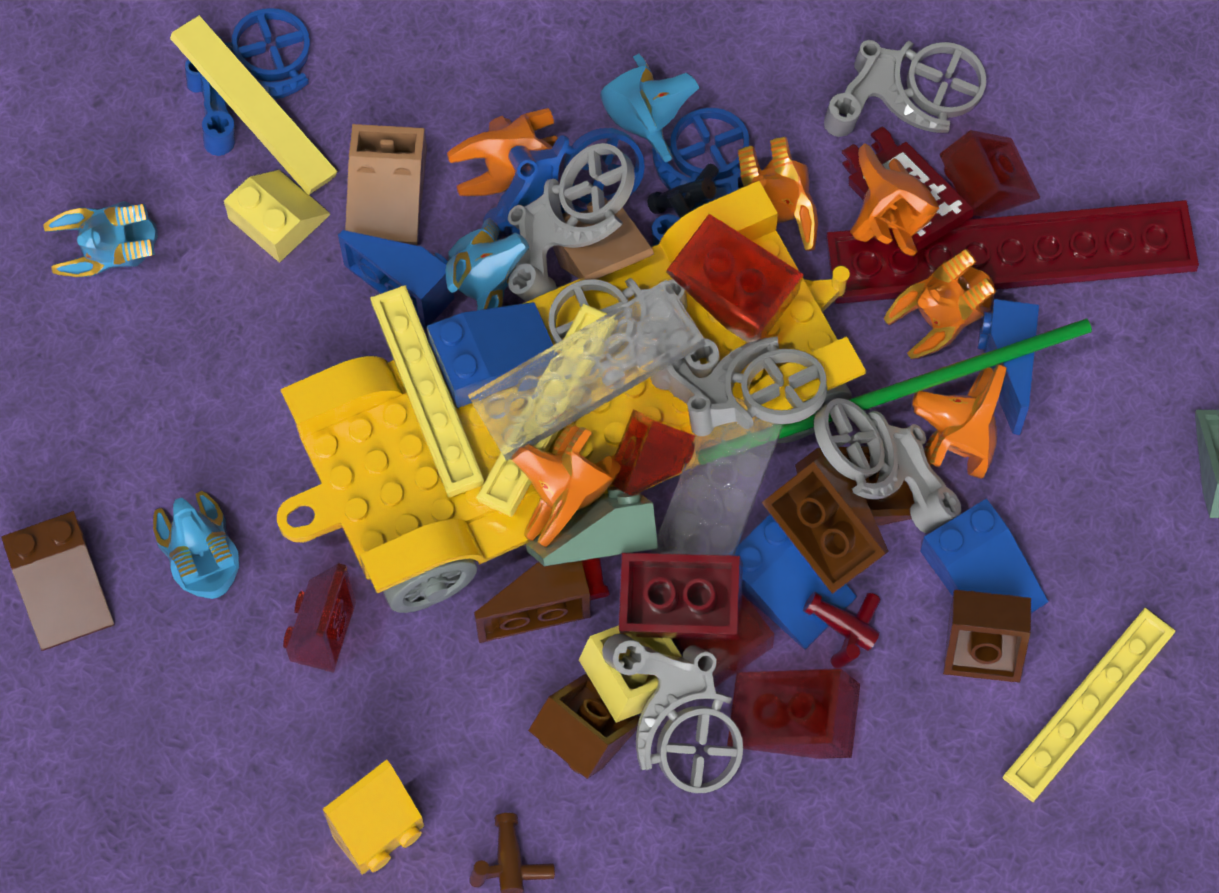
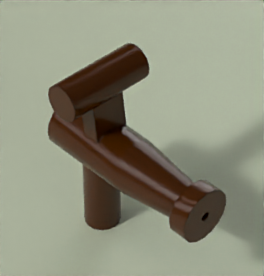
[469,813,555,893]

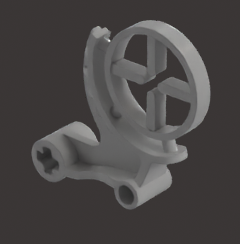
[824,40,986,137]
[508,143,635,302]
[549,278,720,378]
[646,337,827,436]
[814,398,961,534]
[602,634,743,793]

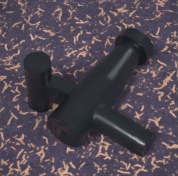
[647,164,719,219]

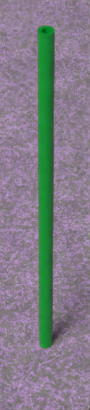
[696,318,1092,466]

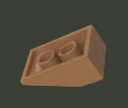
[552,197,654,280]

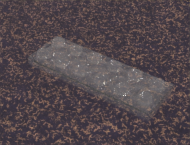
[468,280,706,461]
[651,397,784,556]

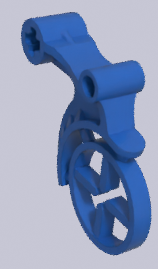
[185,8,310,156]
[652,108,749,246]
[483,128,645,240]

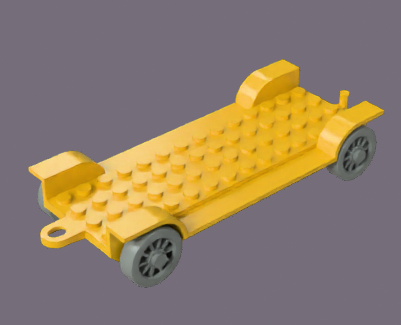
[277,181,866,613]

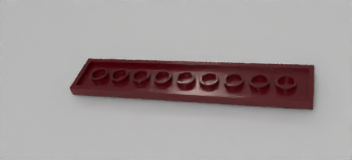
[826,200,1199,304]

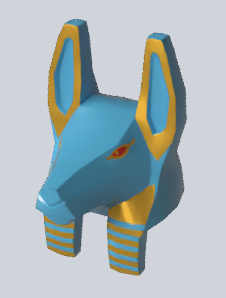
[600,54,699,163]
[43,201,158,278]
[445,218,529,310]
[153,491,239,599]

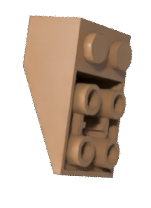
[345,124,427,245]

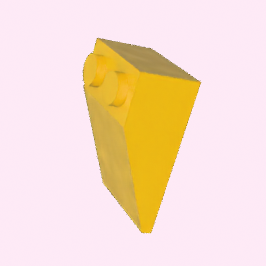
[323,759,424,875]

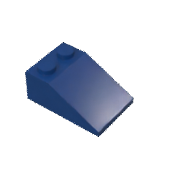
[338,230,455,329]
[977,299,1039,435]
[427,302,556,408]
[920,498,1048,613]
[729,514,857,650]

